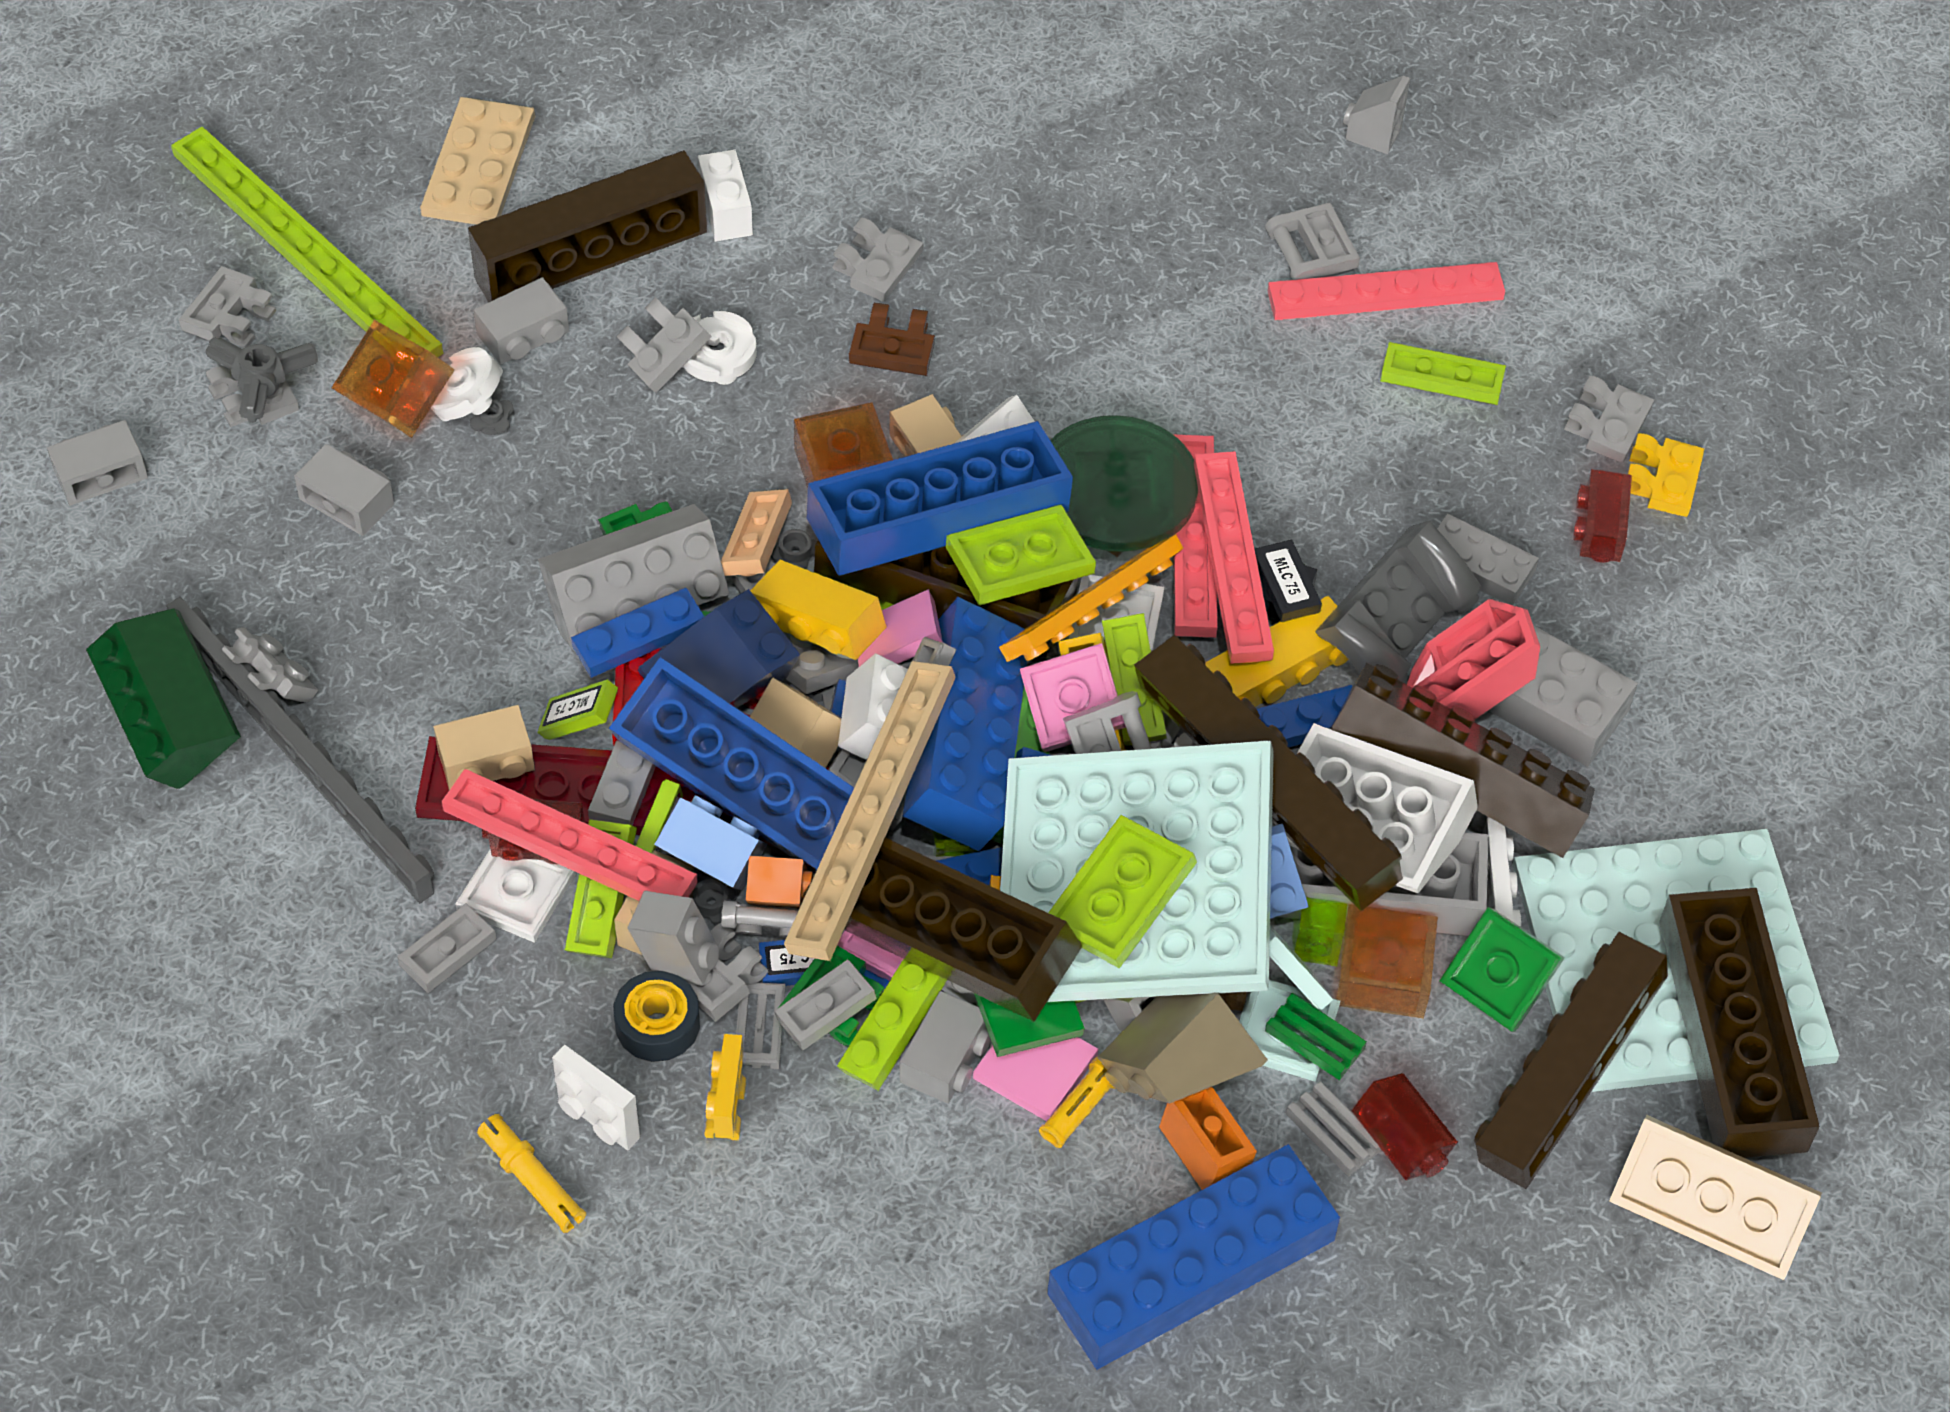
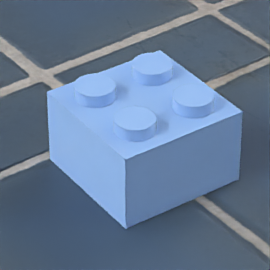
[655,795,767,890]

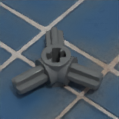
[206,337,318,423]

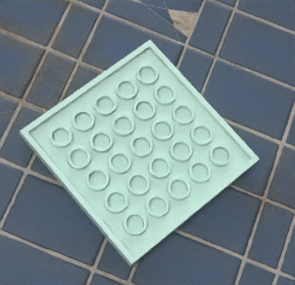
[997,741,1273,1005]
[1512,829,1839,1092]

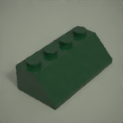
[86,608,241,789]

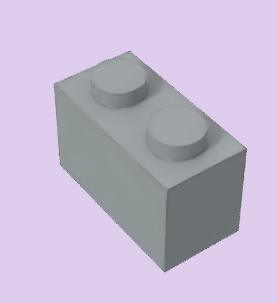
[473,277,569,365]
[47,420,148,506]
[294,444,394,536]
[627,891,719,986]
[899,991,991,1104]

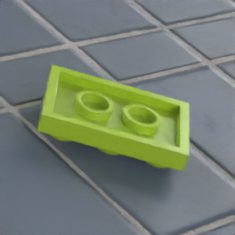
[945,505,1096,605]
[1048,815,1197,969]

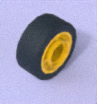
[613,971,700,1062]

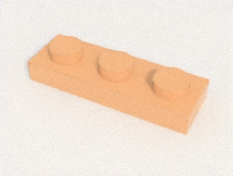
[721,489,792,577]

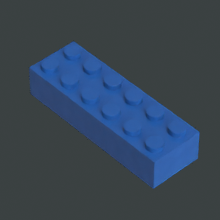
[806,421,1073,576]
[903,597,1027,851]
[609,657,854,874]
[1047,1144,1340,1370]

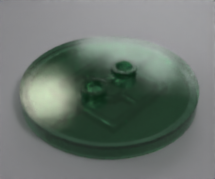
[1050,415,1198,551]

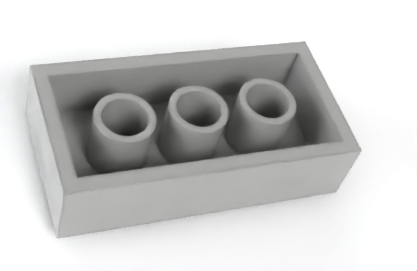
[1437,514,1539,605]

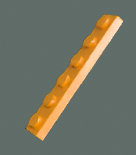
[999,534,1184,662]

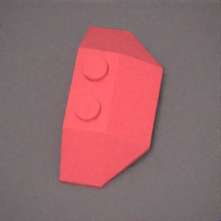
[1407,599,1540,719]

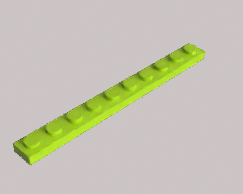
[171,127,444,374]

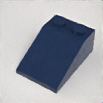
[637,589,800,708]

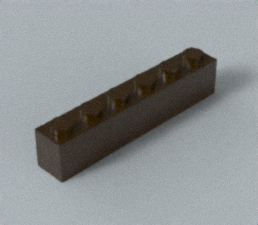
[1474,932,1668,1190]

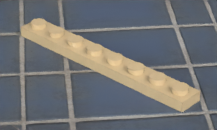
[784,661,956,961]

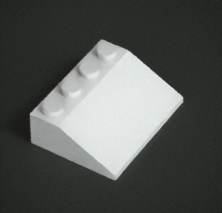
[1272,723,1478,893]

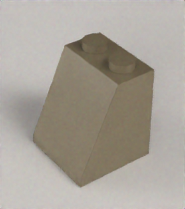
[1098,992,1268,1104]

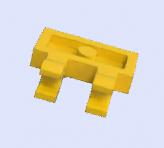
[1622,433,1705,517]
[705,1034,746,1140]

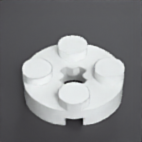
[682,311,757,385]
[424,347,503,421]

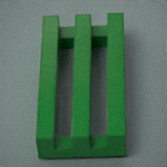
[1265,993,1367,1081]

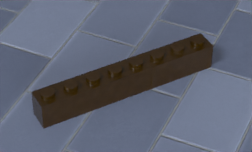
[1134,635,1403,911]

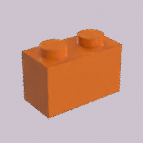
[746,856,814,909]
[1159,1087,1257,1190]

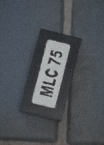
[1254,539,1322,622]

